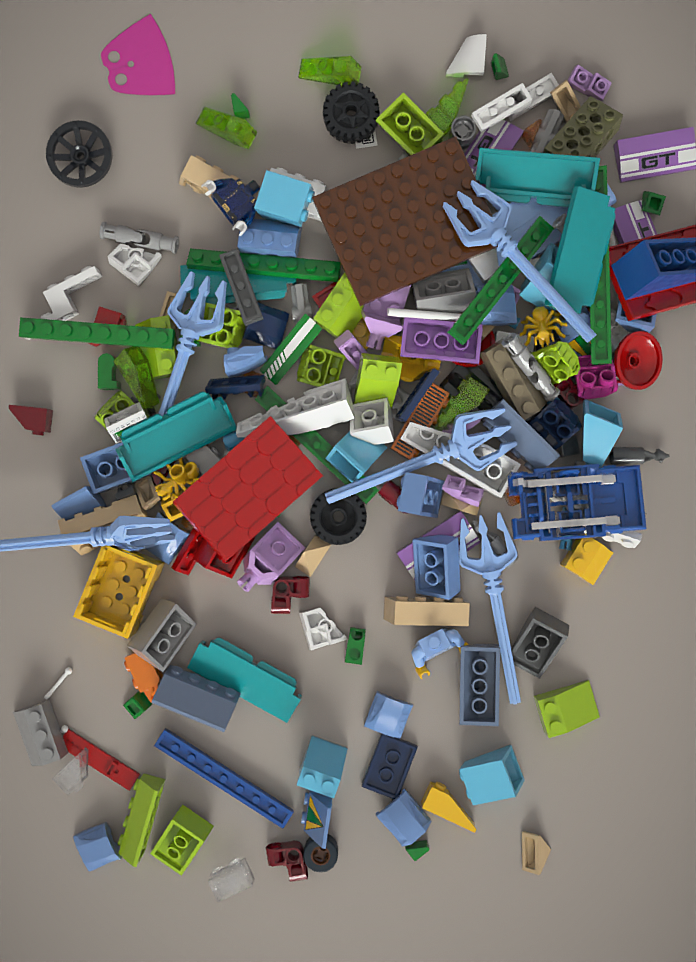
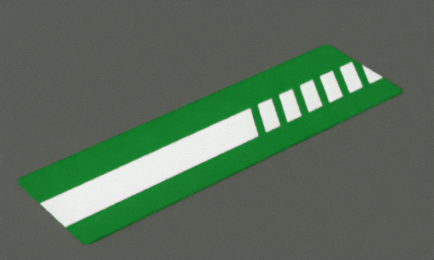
[260,314,322,385]

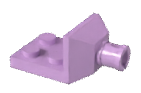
[361,285,411,350]
[237,522,305,592]

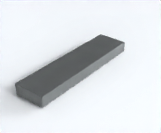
[219,248,264,326]

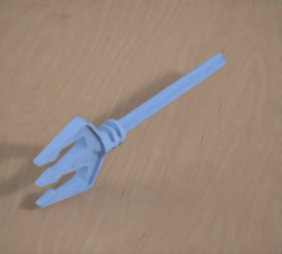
[443,180,597,343]
[159,271,227,416]
[325,408,517,504]
[459,512,521,705]
[0,516,175,552]

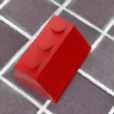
[193,536,256,579]

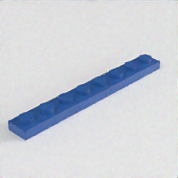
[154,728,294,829]

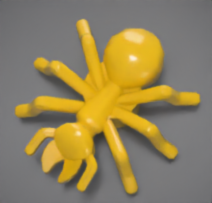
[519,306,568,348]
[154,457,199,501]

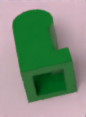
[98,353,121,390]
[345,627,366,665]

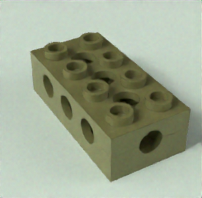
[543,96,623,157]

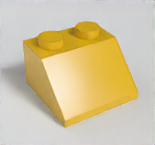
[560,534,613,585]

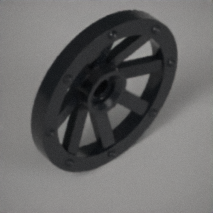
[46,120,113,188]

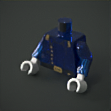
[201,178,260,236]

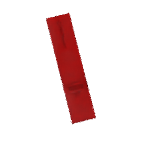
[63,729,140,791]

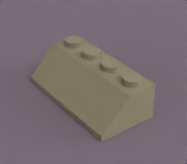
[480,335,547,420]

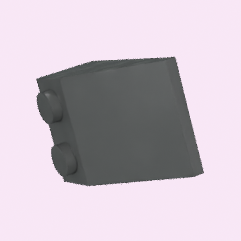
[511,607,569,679]

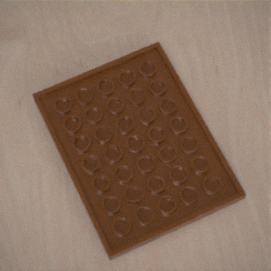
[312,136,498,306]

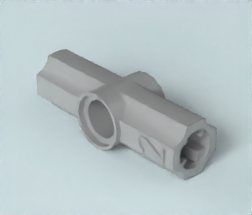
[530,109,564,153]
[291,284,314,342]

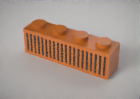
[390,383,450,460]

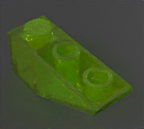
[298,56,361,86]
[426,77,469,136]
[196,107,258,149]
[114,346,159,409]
[436,377,490,428]

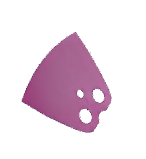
[101,14,175,95]

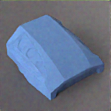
[475,285,517,326]
[224,346,268,378]
[145,512,190,565]
[364,691,413,739]
[375,788,432,847]
[73,822,122,871]

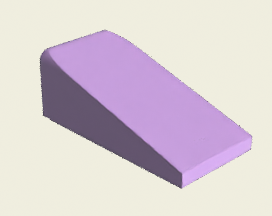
[334,330,367,370]

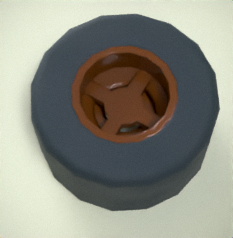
[303,834,338,873]

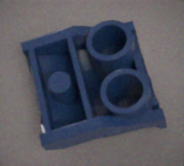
[243,302,289,350]
[527,399,582,450]

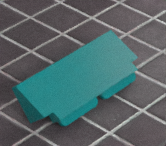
[475,148,600,207]
[544,186,616,314]
[180,265,297,305]
[115,391,237,482]
[187,637,302,723]

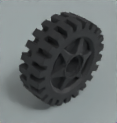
[323,81,380,144]
[310,488,367,545]

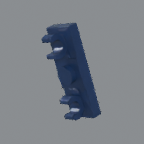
[205,375,266,400]

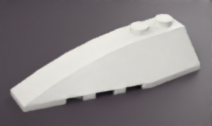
[236,379,354,438]
[400,422,521,498]

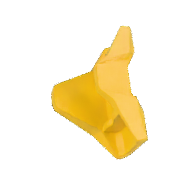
[381,335,441,382]

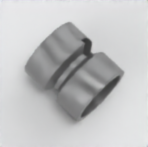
[448,115,476,150]

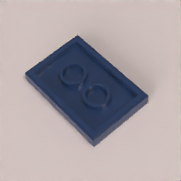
[395,368,440,422]
[361,733,418,799]

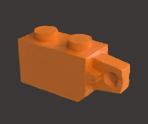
[124,652,163,702]

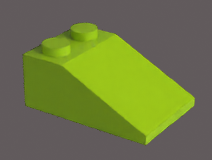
[353,353,402,409]
[534,680,600,738]
[150,804,214,876]

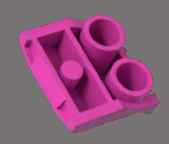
[575,355,618,399]

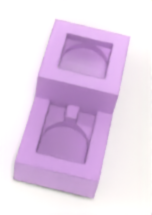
[442,475,484,507]

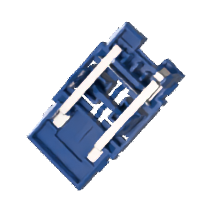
[507,464,647,541]

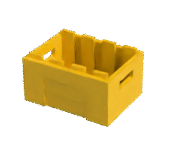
[73,545,165,639]

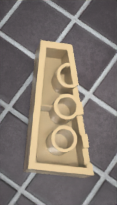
[179,155,259,218]
[57,495,148,556]
[384,596,470,626]

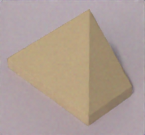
[550,80,581,123]
[134,475,161,510]
[440,491,482,516]
[295,535,331,577]
[522,831,551,875]

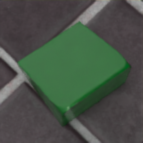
[491,53,509,80]
[231,93,250,120]
[642,191,666,216]
[123,691,153,719]
[405,840,430,861]

